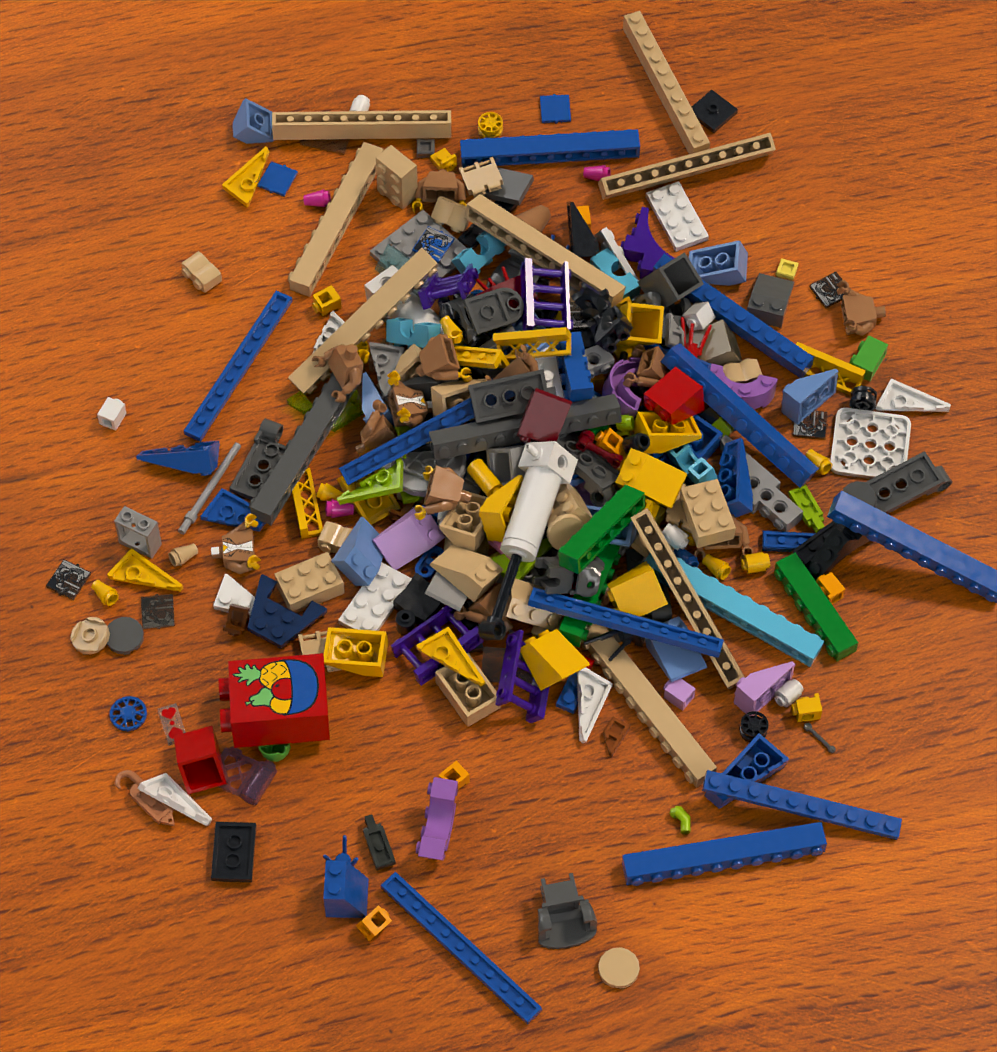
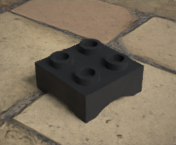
[393,573,444,625]

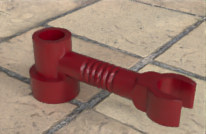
[576,430,624,469]

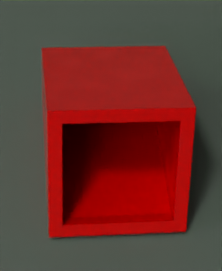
[644,367,705,425]
[174,725,227,795]

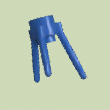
[323,835,358,866]

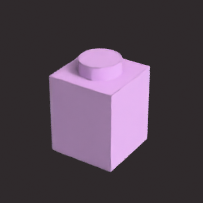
[663,679,696,711]

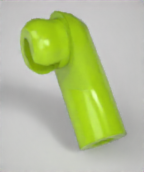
[670,806,691,834]

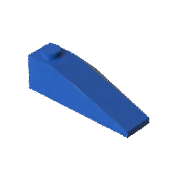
[136,441,220,476]

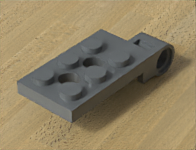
[230,418,286,500]

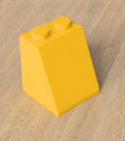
[616,302,664,347]
[606,561,668,617]
[520,629,590,691]

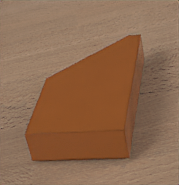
[603,716,630,757]

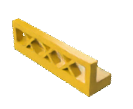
[493,327,571,360]
[796,342,866,396]
[454,345,509,369]
[292,467,323,539]

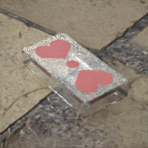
[157,703,186,746]

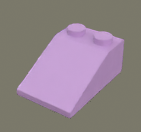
[373,506,445,570]
[734,661,795,716]

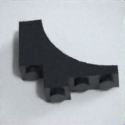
[805,527,870,581]

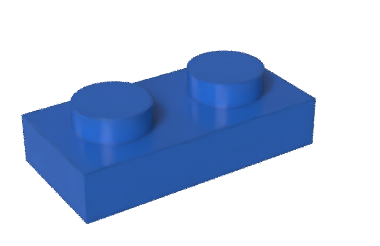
[556,673,578,714]

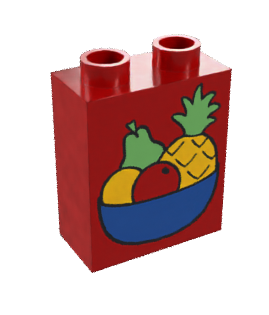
[218,653,330,748]

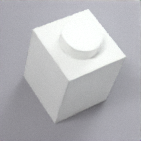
[683,302,716,330]
[97,397,126,431]

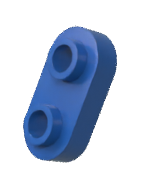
[415,545,444,581]

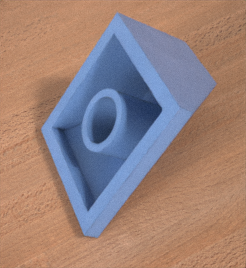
[232,98,274,144]

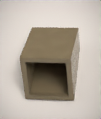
[686,319,742,366]

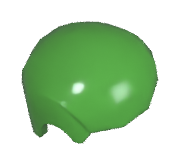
[258,743,291,762]

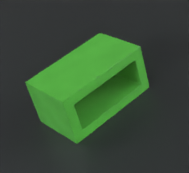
[849,335,888,382]

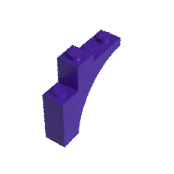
[620,207,674,279]

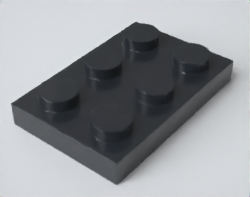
[211,822,257,882]

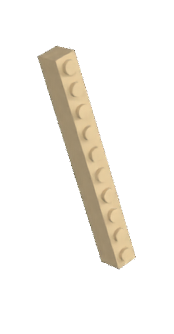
[623,11,710,154]
[272,110,451,140]
[598,133,776,200]
[288,142,384,297]
[464,194,626,307]
[288,248,438,395]
[631,508,745,689]
[581,624,717,788]

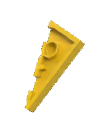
[222,147,269,208]
[107,548,183,592]
[416,627,485,687]

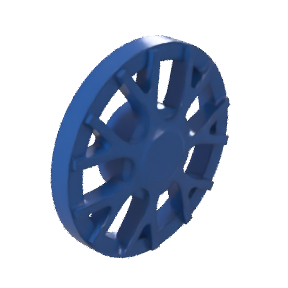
[110,696,147,731]

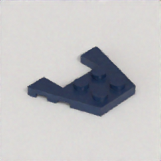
[247,574,327,649]

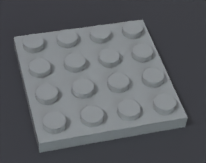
[370,210,467,297]

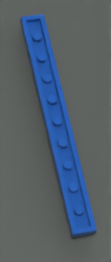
[184,290,293,442]
[339,390,515,485]
[528,587,724,658]
[702,770,902,840]
[381,872,542,1025]

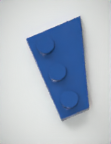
[200,488,266,532]

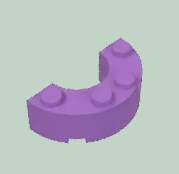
[602,357,642,418]
[710,363,778,410]
[416,777,458,861]

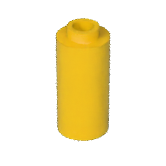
[467,459,503,497]

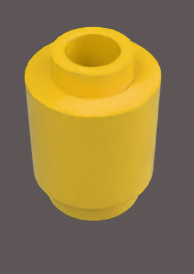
[741,552,770,574]

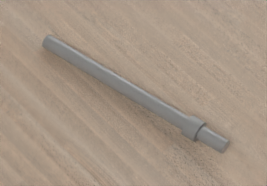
[178,442,241,535]

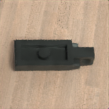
[363,814,396,870]

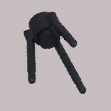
[583,630,634,661]

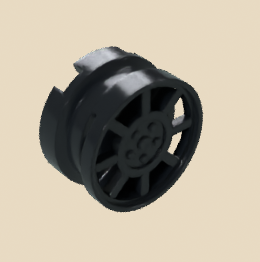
[849,386,877,411]
[740,711,769,743]

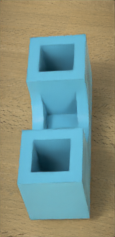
[451,231,506,274]
[590,247,641,300]
[386,318,441,349]
[666,444,719,484]

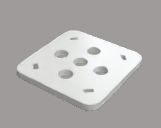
[830,408,911,479]

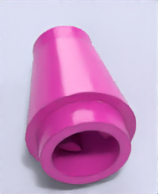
[583,165,611,182]
[303,189,331,207]
[325,499,354,518]

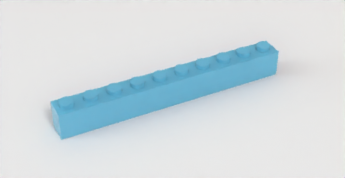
[644,553,824,667]

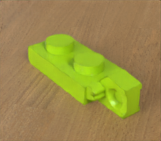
[788,485,825,533]

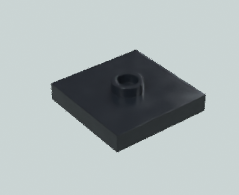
[691,89,738,133]

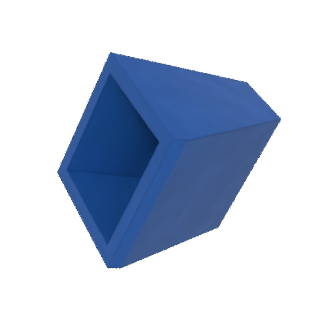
[324,860,369,918]

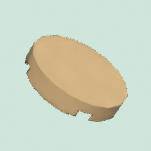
[547,514,584,550]
[71,617,110,655]
[598,947,640,989]

